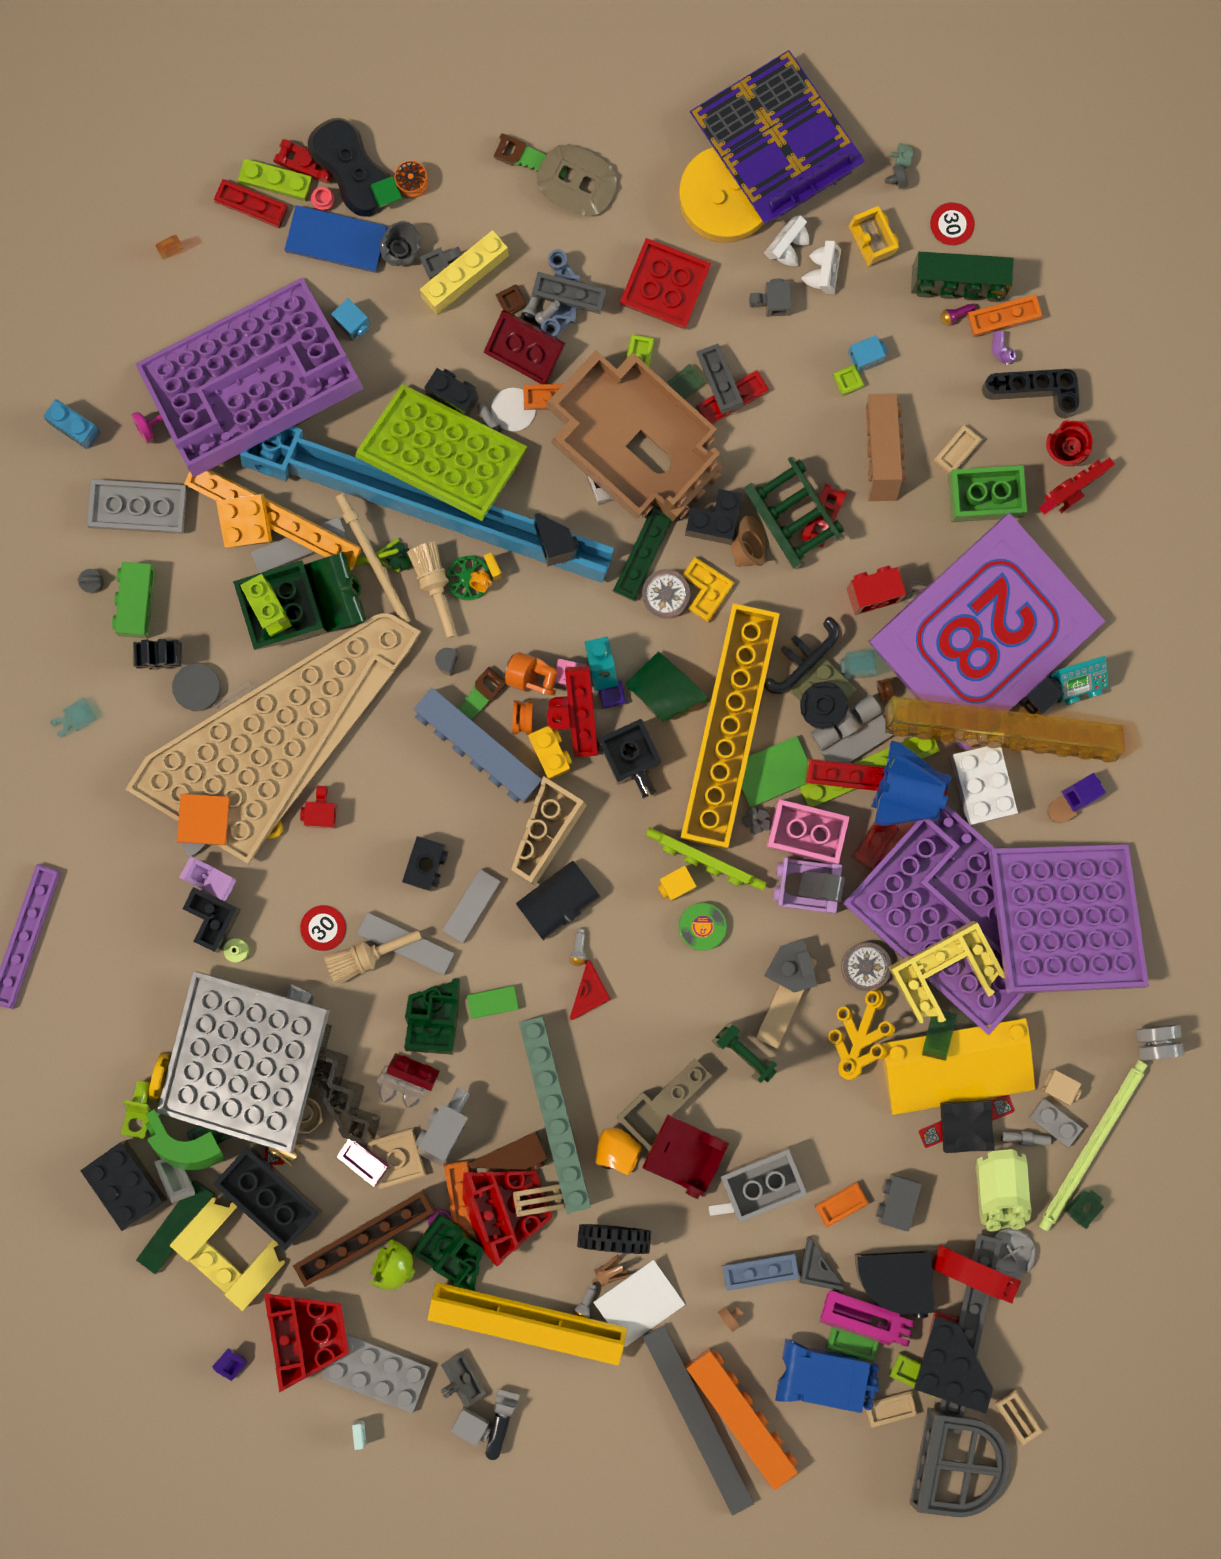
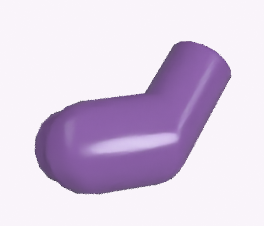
[992,331,1016,364]

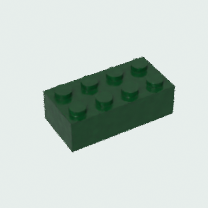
[911,251,1014,302]

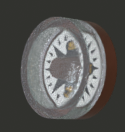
[642,569,691,618]
[841,942,892,991]

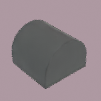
[435,648,459,676]

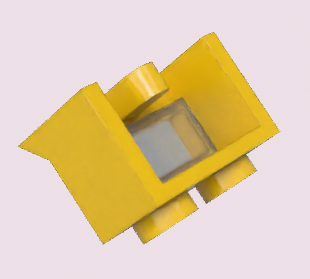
[848,206,899,267]

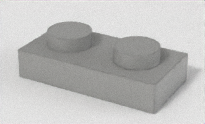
[1028,1098,1083,1148]

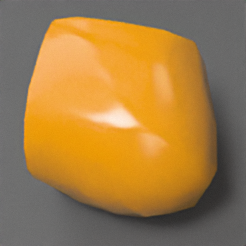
[595,1127,643,1175]

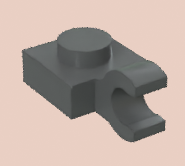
[420,247,462,280]

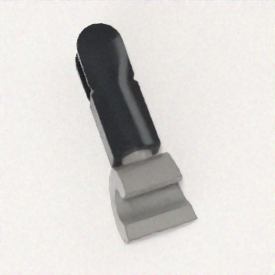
[485,1389,520,1460]

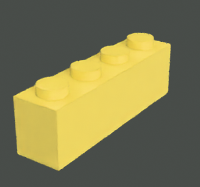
[420,230,509,315]

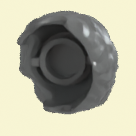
[380,221,420,266]

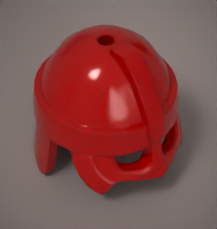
[1046,420,1093,467]

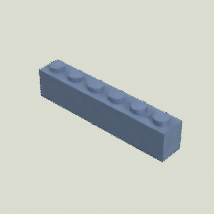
[414,688,542,804]

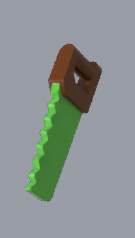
[494,133,569,180]
[458,666,507,720]

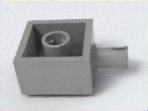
[416,1088,470,1167]

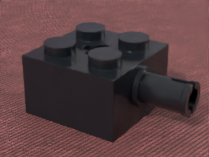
[598,719,662,799]

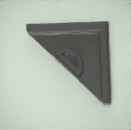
[799,1237,844,1292]

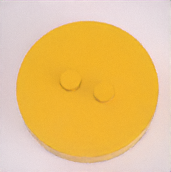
[679,147,764,243]

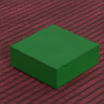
[370,176,402,208]

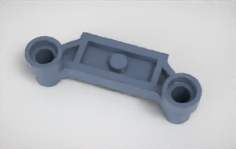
[541,249,580,338]

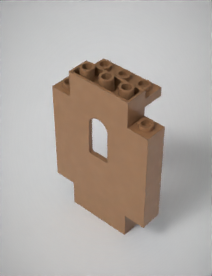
[546,350,723,521]

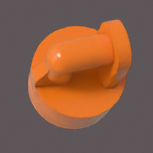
[504,652,558,696]

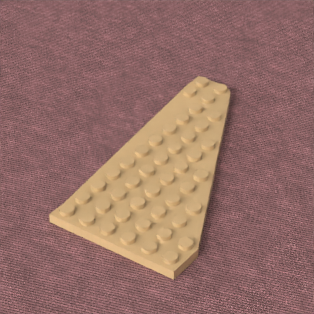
[125,613,421,864]

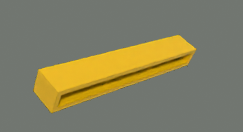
[427,1282,627,1366]

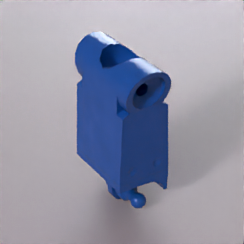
[775,1338,880,1413]

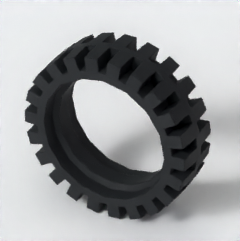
[577,1224,651,1254]

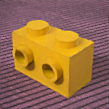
[528,726,572,780]

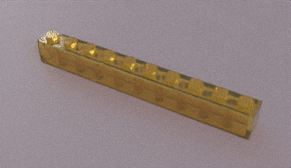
[885,696,1125,763]

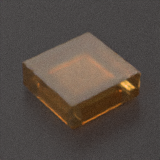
[155,235,184,260]

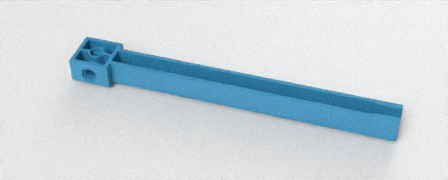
[240,426,614,583]

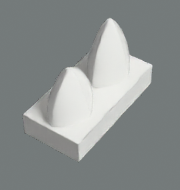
[763,215,809,266]
[801,241,841,294]

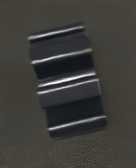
[133,639,182,670]

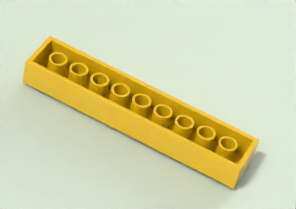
[680,603,780,850]

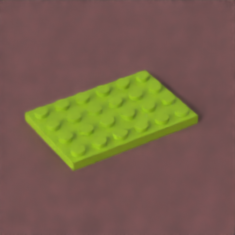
[356,384,527,521]

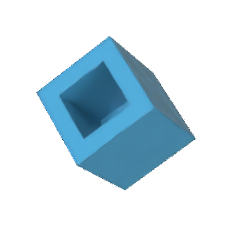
[331,298,370,340]
[848,335,887,373]

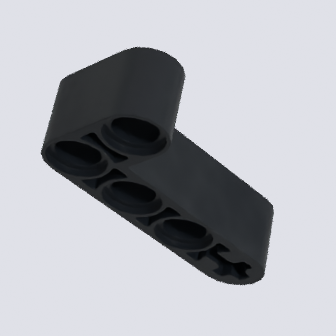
[982,369,1080,419]

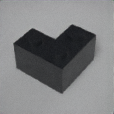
[685,489,742,545]
[182,887,241,953]

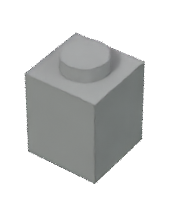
[451,1407,491,1446]

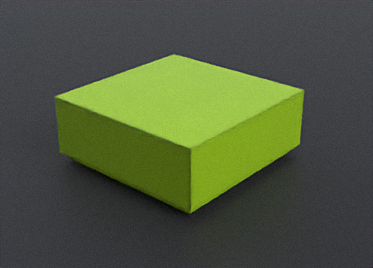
[832,364,864,396]

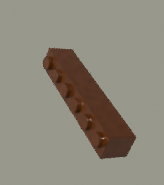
[293,1189,435,1287]

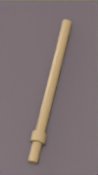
[335,493,411,623]

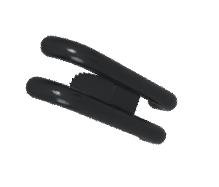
[764,617,840,695]

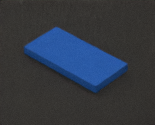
[284,205,388,273]

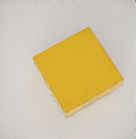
[483,552,502,581]

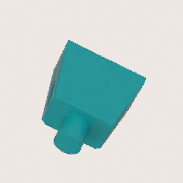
[584,637,618,691]

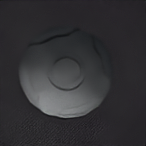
[800,681,848,730]

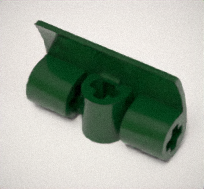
[305,552,367,632]

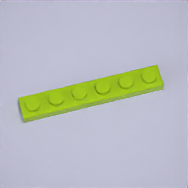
[799,730,940,807]

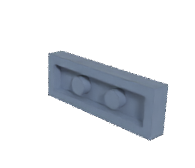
[722,1253,799,1291]

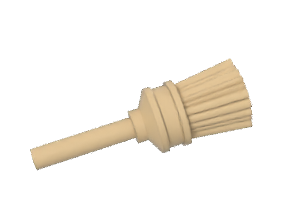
[407,541,456,639]
[324,930,422,986]

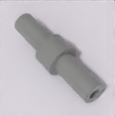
[1001,1131,1051,1146]

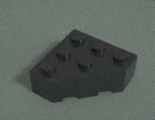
[914,1314,993,1414]

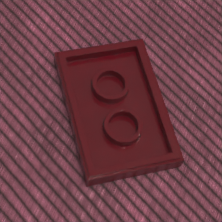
[483,310,566,384]

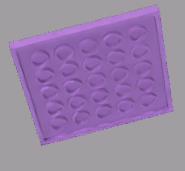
[988,844,1149,994]

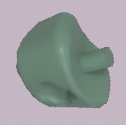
[891,143,913,169]

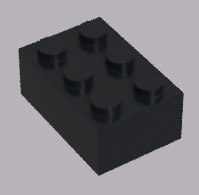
[80,1140,167,1231]

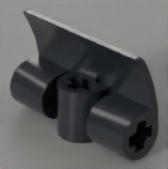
[516,861,601,941]

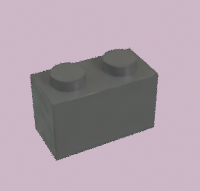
[876,1174,922,1232]

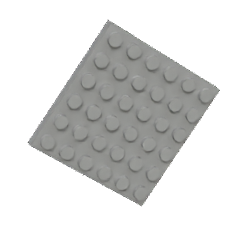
[157,971,330,1153]

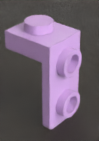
[179,856,236,901]

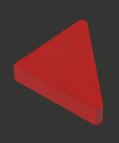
[570,960,611,1020]

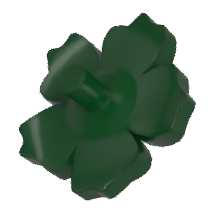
[386,542,411,571]

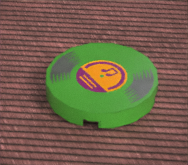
[678,903,727,951]

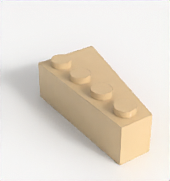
[511,776,587,886]

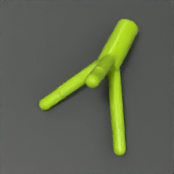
[355,538,401,572]

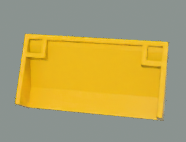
[879,1018,1035,1115]

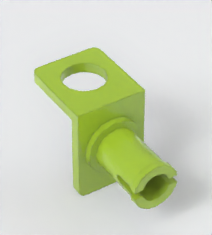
[121,1081,151,1139]

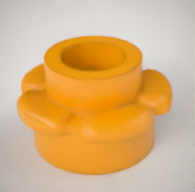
[469,571,492,592]

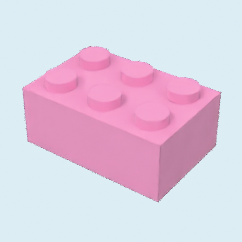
[766,799,850,864]

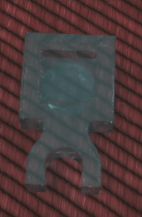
[50,698,97,738]

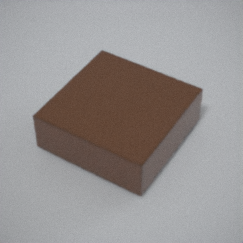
[495,284,527,314]

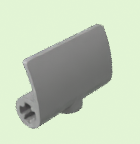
[810,695,895,763]

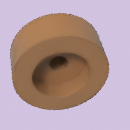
[718,1306,743,1332]

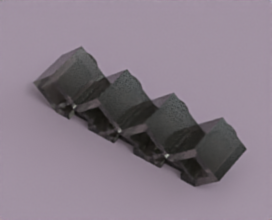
[312,1024,381,1145]

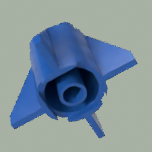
[871,740,951,826]

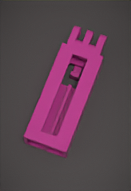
[819,1290,915,1347]

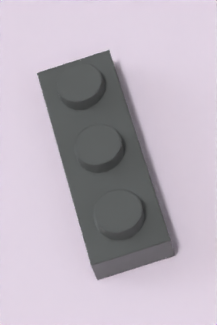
[532,272,607,314]
[696,343,744,415]

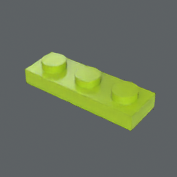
[238,158,313,201]

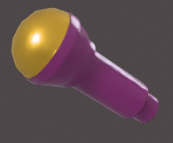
[941,304,976,325]

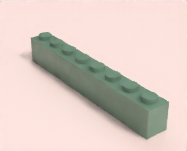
[519,1016,591,1214]

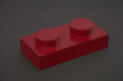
[386,1053,440,1091]

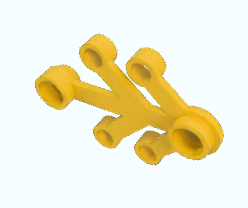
[828,989,895,1080]

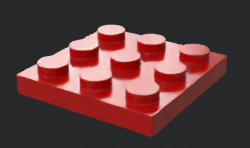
[620,238,711,330]

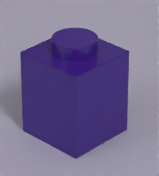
[1061,773,1106,812]

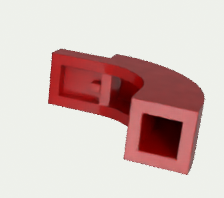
[932,1245,1021,1304]

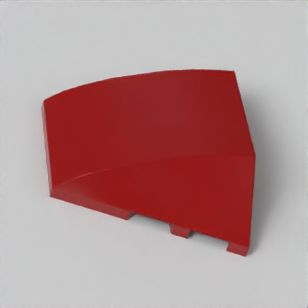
[462,1171,553,1267]
[264,1293,349,1393]

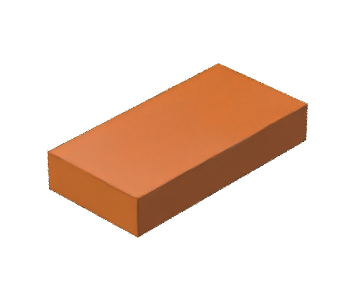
[814,1182,869,1228]

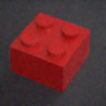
[847,565,906,615]

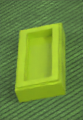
[889,1353,935,1397]

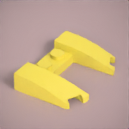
[888,921,1005,1023]
[169,1197,285,1311]

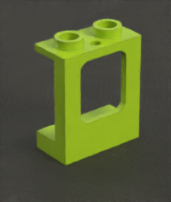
[240,574,292,637]

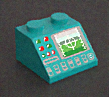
[1050,656,1109,705]

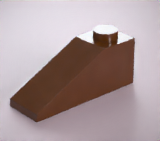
[469,1131,548,1171]

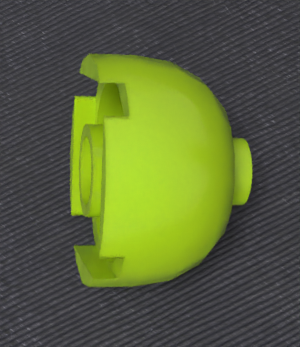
[369,1239,415,1291]

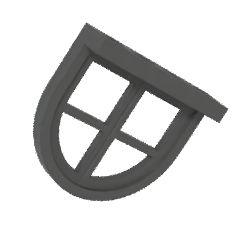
[910,1408,1010,1517]

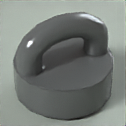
[884,164,908,189]
[77,569,103,594]

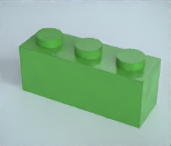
[112,562,155,638]

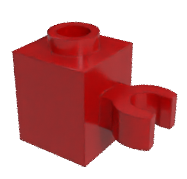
[300,786,337,829]

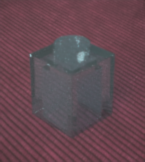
[840,650,876,679]

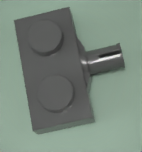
[441,1351,487,1408]

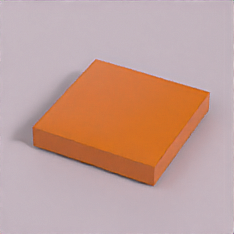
[177,794,230,846]

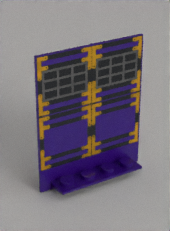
[690,50,865,224]

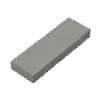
[442,869,501,943]

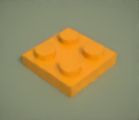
[216,493,272,548]

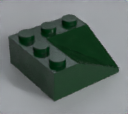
[233,560,326,650]

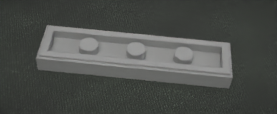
[251,517,348,573]
[357,912,455,975]

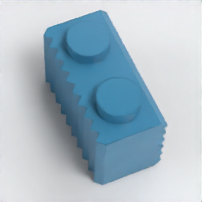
[44,399,100,449]

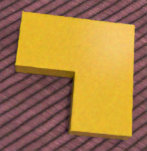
[682,557,734,623]

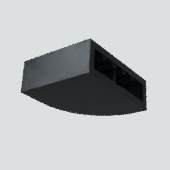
[855,1250,935,1318]

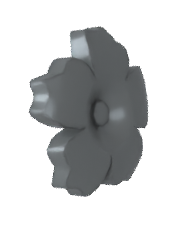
[742,806,771,835]

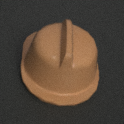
[730,515,767,567]

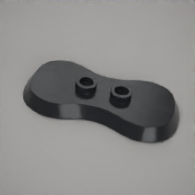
[308,118,391,217]

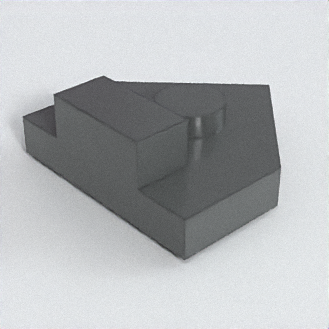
[764,939,818,993]

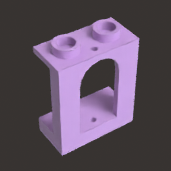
[773,857,842,914]

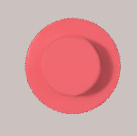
[311,187,335,211]

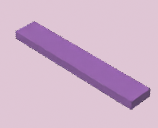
[0,864,61,1009]

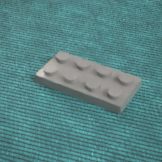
[87,479,187,534]
[321,1333,431,1414]

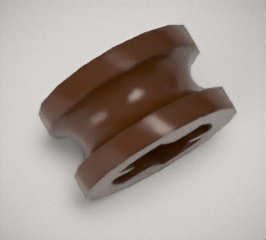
[877,678,894,702]

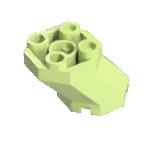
[975,1149,1032,1232]

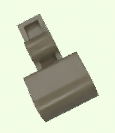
[617,1058,712,1152]

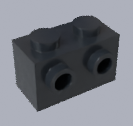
[424,368,479,416]

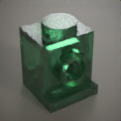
[1063,1189,1104,1229]

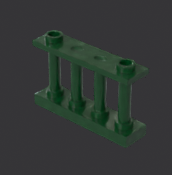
[744,457,845,569]
[712,1023,777,1083]

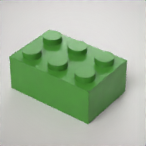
[948,465,1027,522]

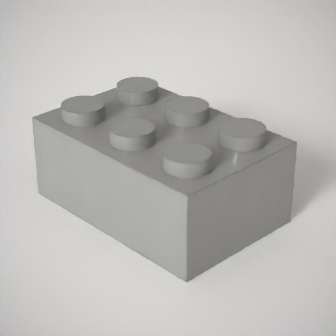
[719,1147,807,1223]

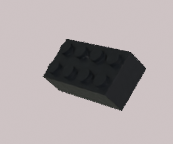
[213,1145,322,1251]

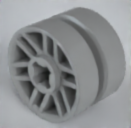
[1136,1025,1185,1060]

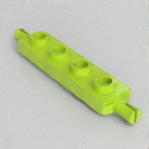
[645,827,767,891]

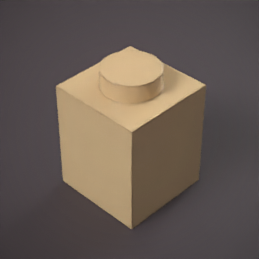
[1040,1069,1082,1105]

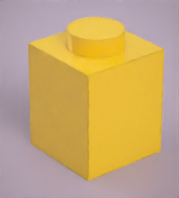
[657,866,697,902]

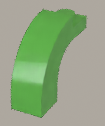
[146,1109,225,1170]

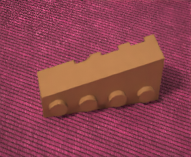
[866,394,906,501]

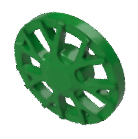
[446,556,491,601]

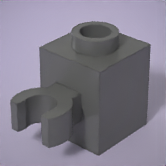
[749,278,792,317]

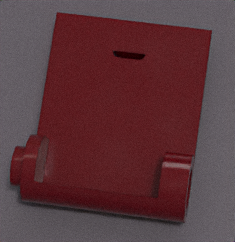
[642,1114,730,1199]

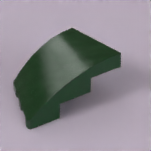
[625,651,710,722]
[404,978,460,1055]
[411,1212,483,1291]

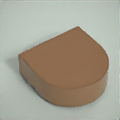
[1047,795,1077,823]

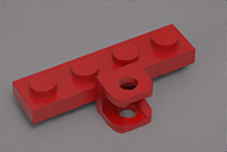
[1039,457,1115,515]
[547,666,599,757]

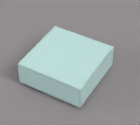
[352,1420,367,1450]

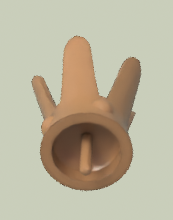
[592,1254,629,1287]

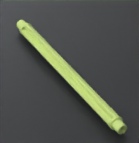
[1039,1060,1148,1232]

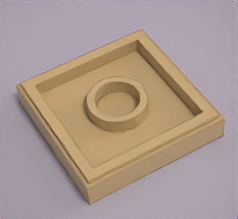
[366,1128,427,1189]

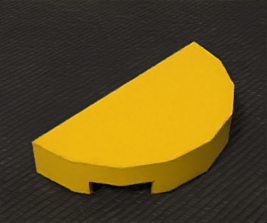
[149,1052,171,1102]

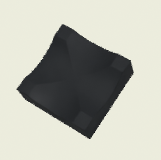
[940,1100,995,1153]

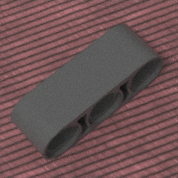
[797,871,846,902]

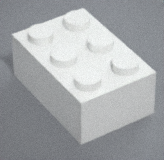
[949,743,1018,826]

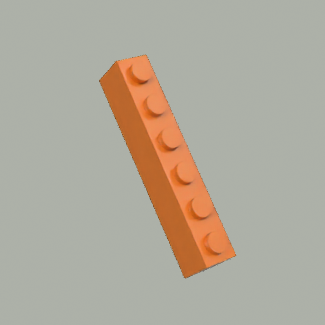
[686,1348,798,1491]

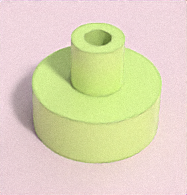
[223,938,249,963]

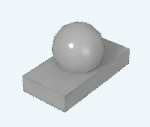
[154,1159,195,1203]

